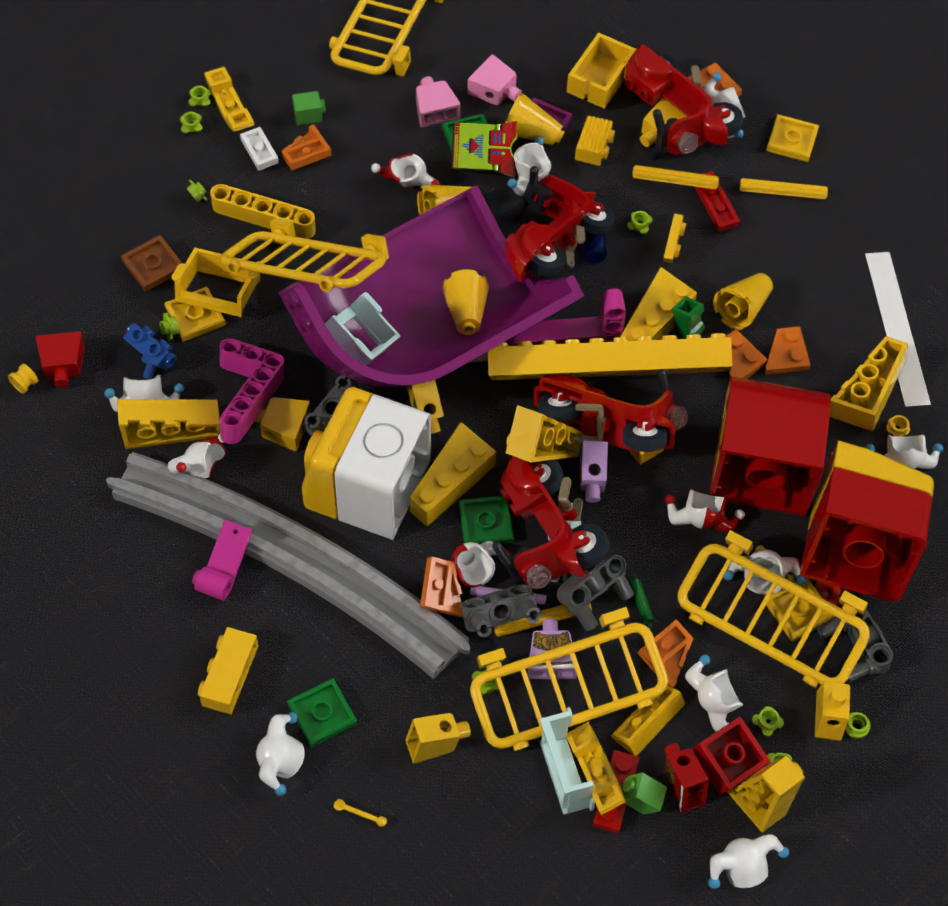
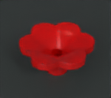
[815,581,842,606]

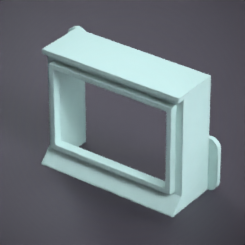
[325,292,400,366]
[539,707,595,815]

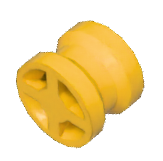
[8,363,39,394]

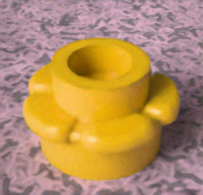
[886,415,910,437]

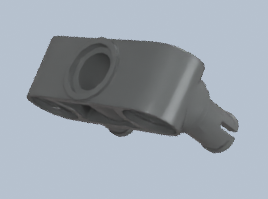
[302,375,364,436]
[557,553,634,631]
[461,584,541,637]
[817,609,893,683]

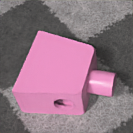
[467,54,522,105]
[416,76,461,128]

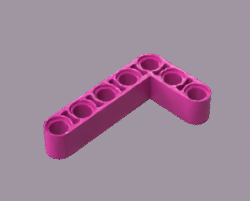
[507,289,626,346]
[219,339,285,444]

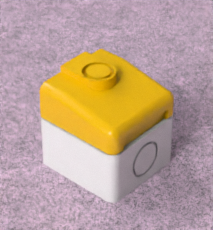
[302,387,431,540]

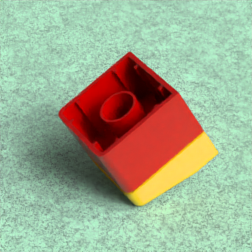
[799,441,934,602]

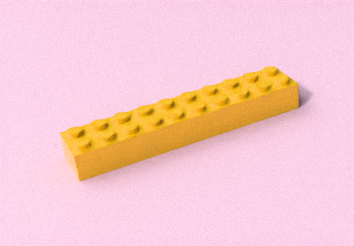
[488,333,732,381]

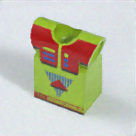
[451,121,518,177]

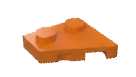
[282,124,332,171]
[764,326,811,375]
[726,329,768,379]
[420,556,463,618]
[637,619,693,688]

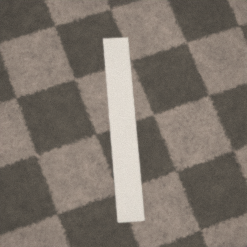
[865,252,931,407]

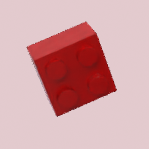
[691,716,771,795]

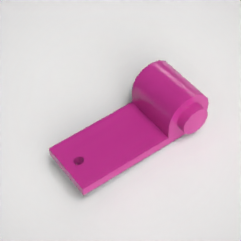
[192,519,253,601]

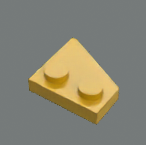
[663,213,686,263]

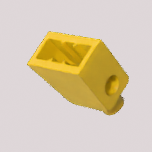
[640,98,687,149]
[406,380,444,434]
[255,397,311,452]
[815,682,850,741]
[405,713,471,764]

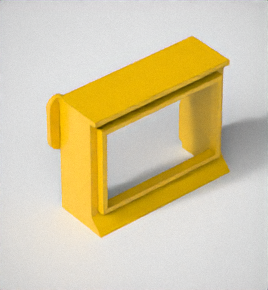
[171,248,260,317]

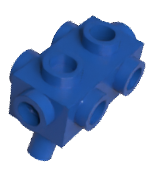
[123,323,177,379]

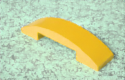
[204,66,254,132]
[567,722,625,815]

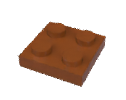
[121,235,183,292]

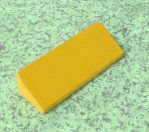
[611,685,685,756]

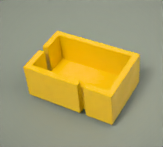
[567,33,636,109]

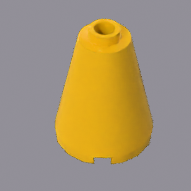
[505,93,564,146]
[417,185,472,215]
[442,269,489,335]
[713,273,773,330]

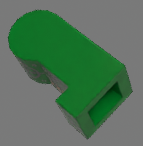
[672,296,705,339]

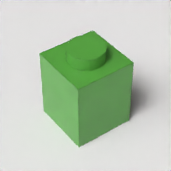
[292,91,326,126]
[622,773,667,814]

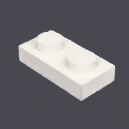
[240,127,279,171]

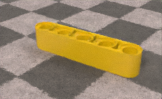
[210,184,316,239]

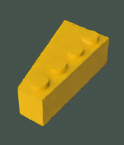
[620,267,697,341]
[830,336,909,432]
[117,399,220,449]
[506,405,585,462]
[409,422,496,527]
[727,756,805,833]

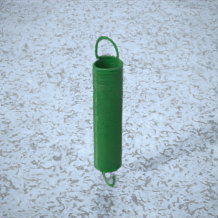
[630,572,653,631]

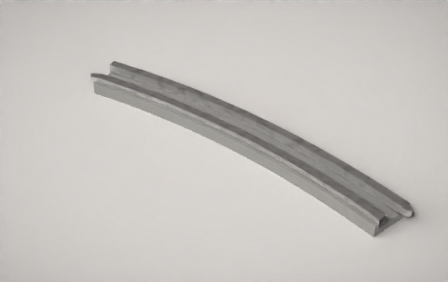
[106,452,470,679]

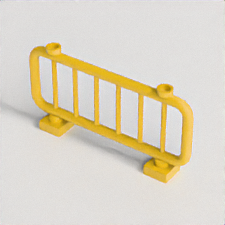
[329,0,443,77]
[220,218,389,292]
[677,530,870,688]
[470,607,668,751]

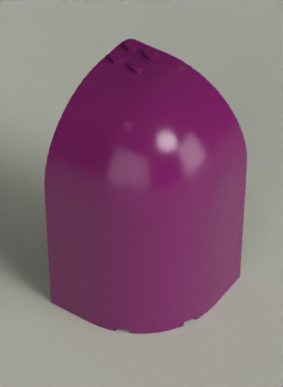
[278,185,584,388]

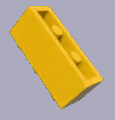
[198,627,258,715]

